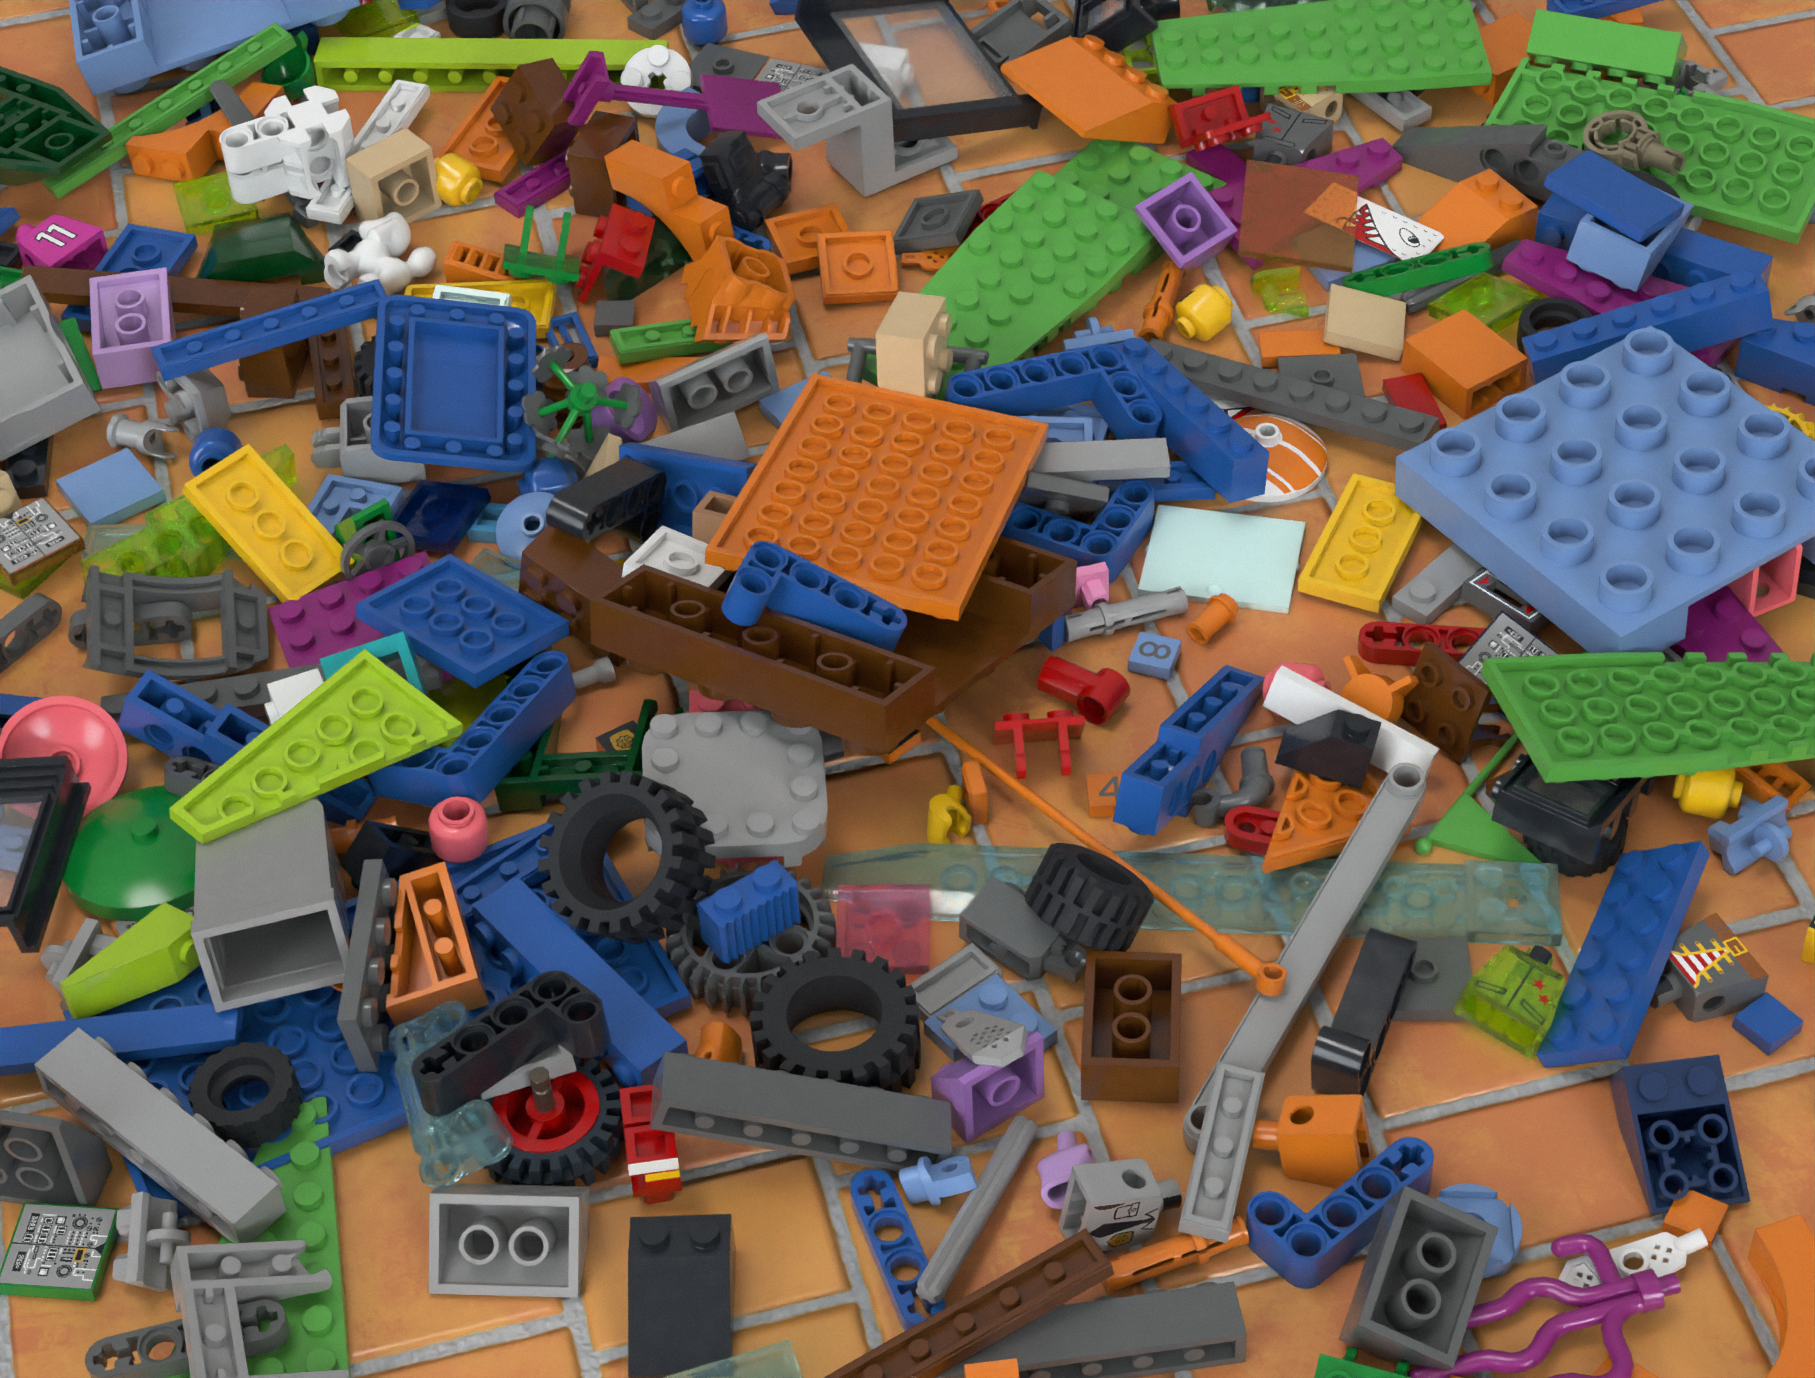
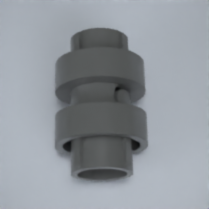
[503,0,572,39]

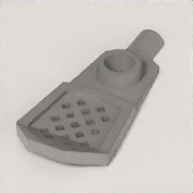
[936,1008,1028,1067]

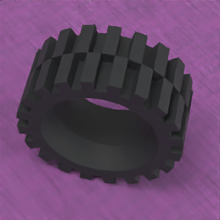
[538,771,716,944]
[750,947,921,1093]

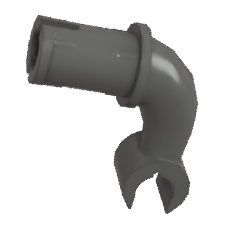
[1192,746,1275,827]

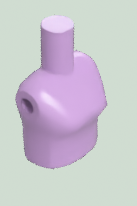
[1037,1130,1095,1209]

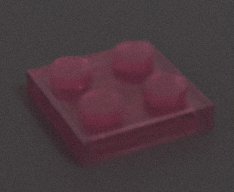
[836,884,931,975]

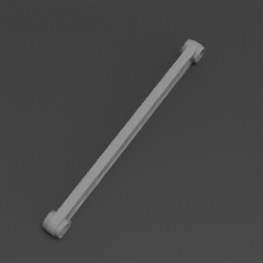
[1183,762,1427,1154]

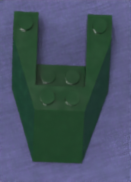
[0,66,113,186]

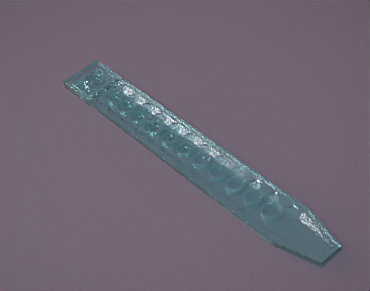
[821,843,1562,946]

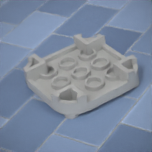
[642,710,828,868]

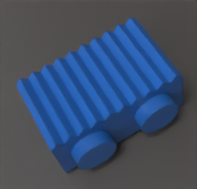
[696,860,801,964]

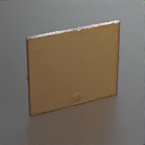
[1237,159,1359,273]

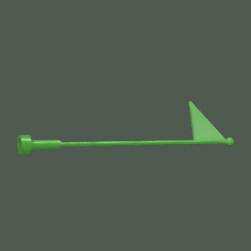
[1414,649,1589,874]

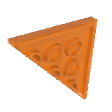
[1261,770,1413,874]

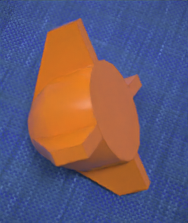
[1341,655,1419,725]

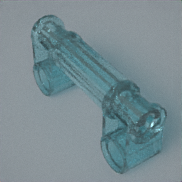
[387,1001,513,1188]

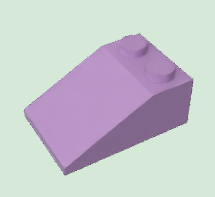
[89,267,177,389]

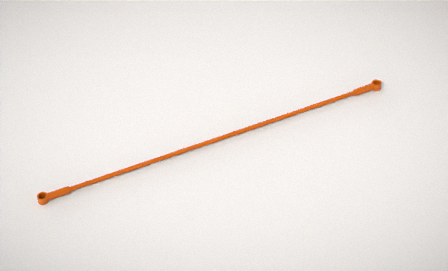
[925,716,1287,996]

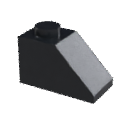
[1275,709,1382,789]
[340,820,447,890]

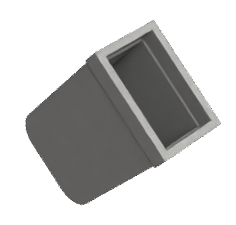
[191,799,350,1013]

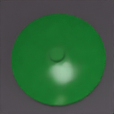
[63,785,196,921]

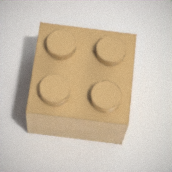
[345,128,442,224]
[875,291,953,398]

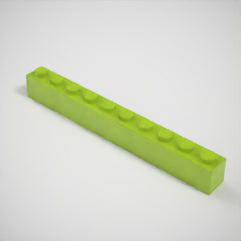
[313,37,669,92]

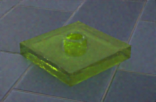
[172,172,259,235]
[1428,272,1540,333]

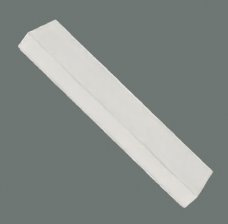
[1263,665,1440,779]

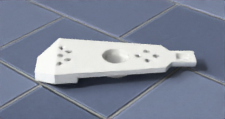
[1558,1228,1708,1308]

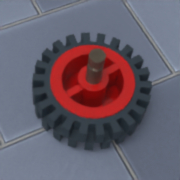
[470,1055,625,1186]

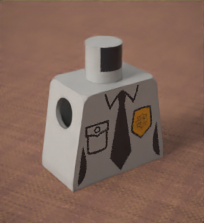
[1058,1158,1182,1256]

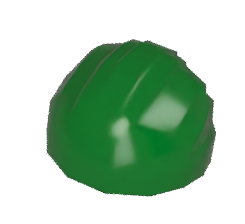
[261,30,316,100]

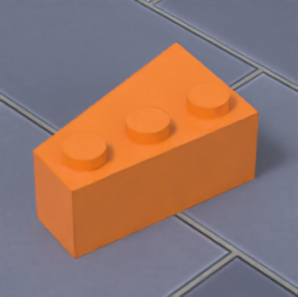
[386,861,489,1034]

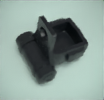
[699,130,791,232]

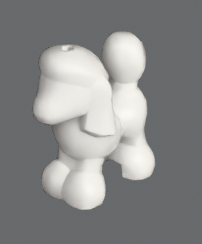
[324,212,437,296]

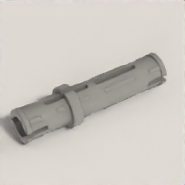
[1064,586,1188,642]

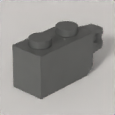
[959,875,1086,984]

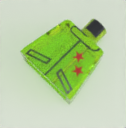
[1452,945,1566,1059]

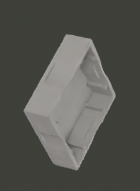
[0,275,101,462]

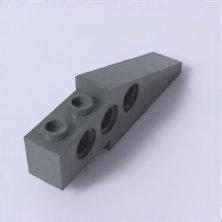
[1392,124,1615,201]

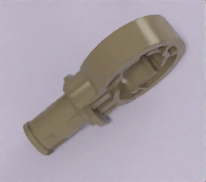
[1583,110,1686,176]

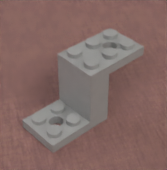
[757,64,958,197]

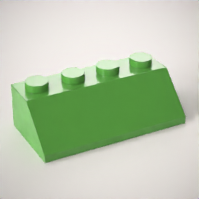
[1526,9,1688,87]

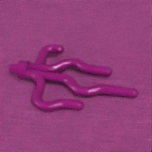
[1407,1233,1681,1378]

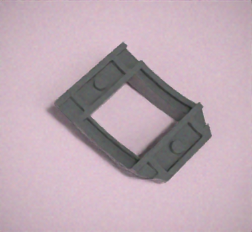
[81,565,269,680]

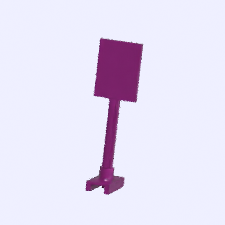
[563,51,784,140]

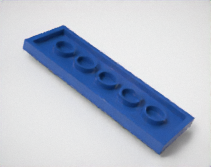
[1536,841,1710,1068]

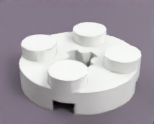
[620,45,693,119]

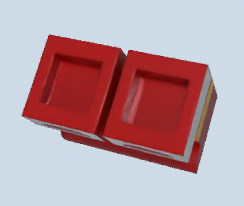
[619,1084,682,1204]

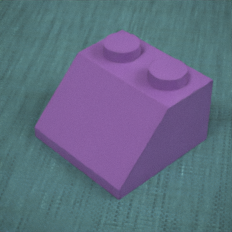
[1133,171,1238,269]
[931,1031,1044,1144]

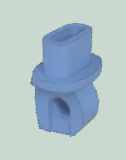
[899,1156,977,1206]

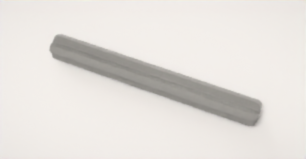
[916,1115,1038,1304]

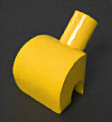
[926,785,972,849]

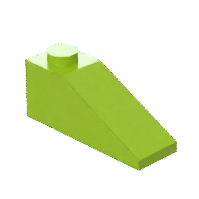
[59,902,201,1019]

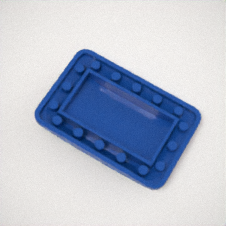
[370,295,536,473]

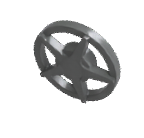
[340,519,415,581]

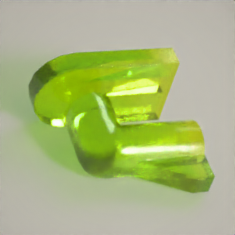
[1249,266,1309,317]

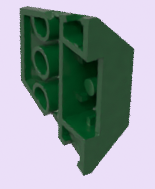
[196,212,326,285]

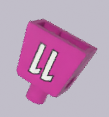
[16,214,108,270]

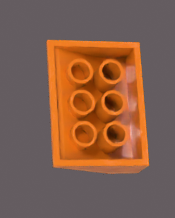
[1000,35,1177,144]

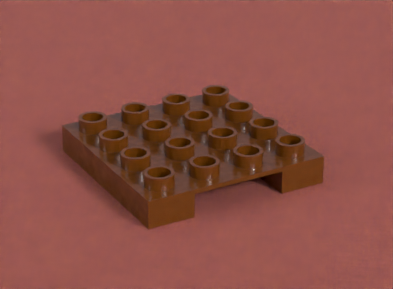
[590,535,1077,756]

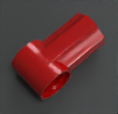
[1037,655,1131,725]

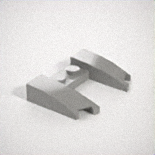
[170,1240,349,1378]

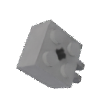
[311,396,427,484]

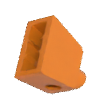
[1252,1094,1373,1188]

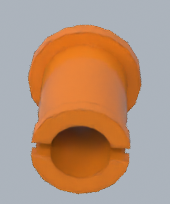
[1186,593,1238,645]

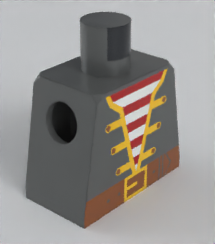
[1650,913,1769,1022]

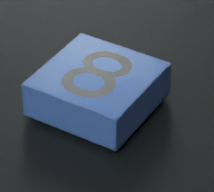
[1128,631,1182,680]

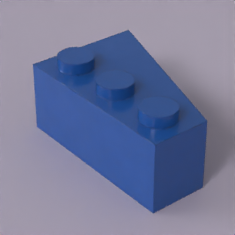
[1735,318,1815,406]

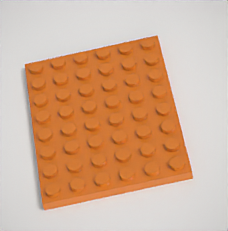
[705,373,1049,621]

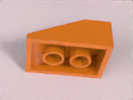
[1416,168,1538,253]

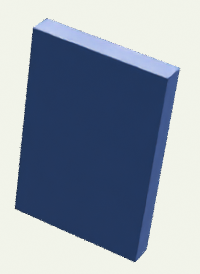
[1543,150,1685,243]

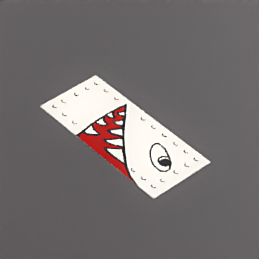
[1303,185,1445,260]

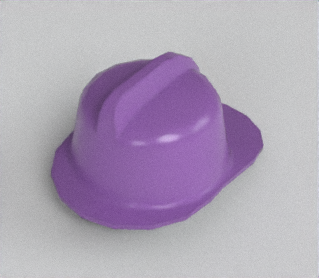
[591,377,657,444]

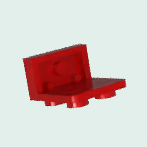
[1168,84,1272,152]
[574,203,656,304]

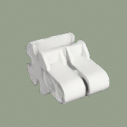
[219,85,356,204]

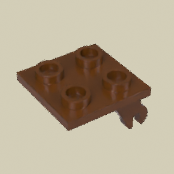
[1400,641,1511,763]

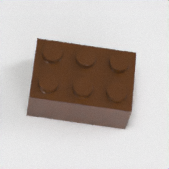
[518,526,626,667]
[1081,950,1182,1103]

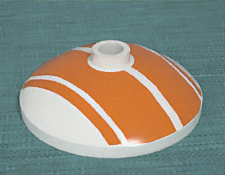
[1234,414,1327,502]

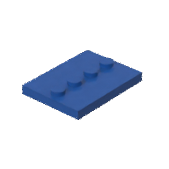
[355,554,569,688]

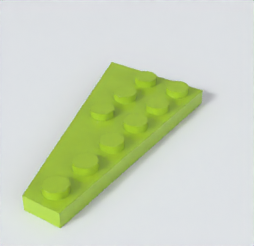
[169,649,463,845]

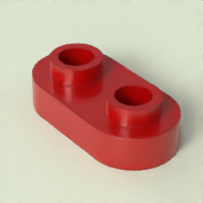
[1223,805,1280,855]

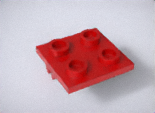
[993,710,1085,779]

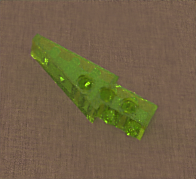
[80,444,298,584]

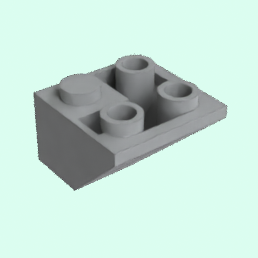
[156,368,231,444]

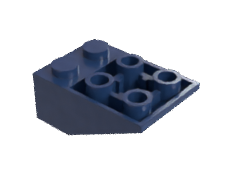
[1609,1054,1750,1215]

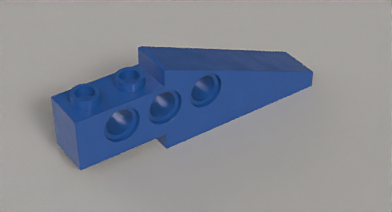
[1113,665,1265,836]
[118,669,379,825]

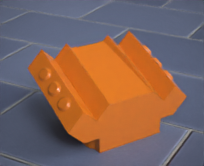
[680,235,795,344]

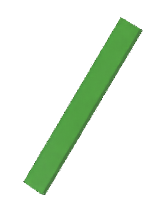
[41,22,297,199]

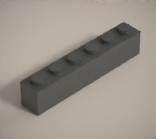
[650,1051,952,1172]
[935,1281,1247,1378]

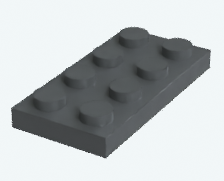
[337,859,398,1072]

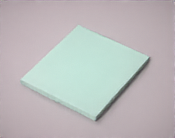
[1138,504,1306,614]

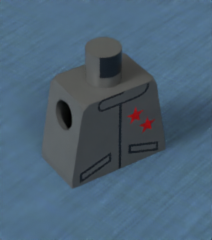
[1253,104,1334,175]

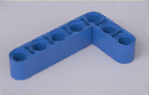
[943,344,1162,440]
[1001,479,1155,584]
[368,650,577,807]

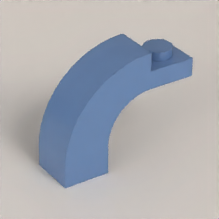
[655,87,712,158]

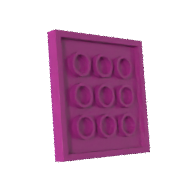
[268,551,457,683]

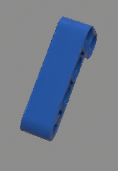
[721,541,908,652]
[1246,1137,1434,1289]

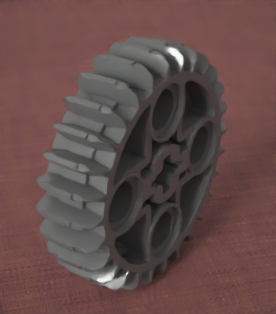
[666,863,837,1016]

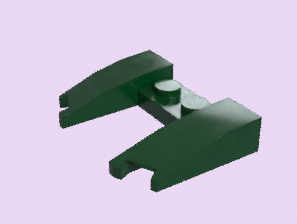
[494,699,684,811]

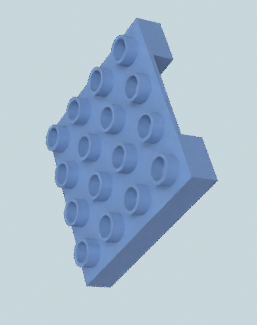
[69,0,360,96]
[1395,325,1815,653]

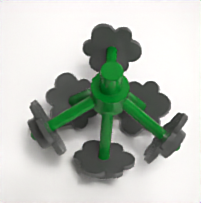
[522,344,642,460]

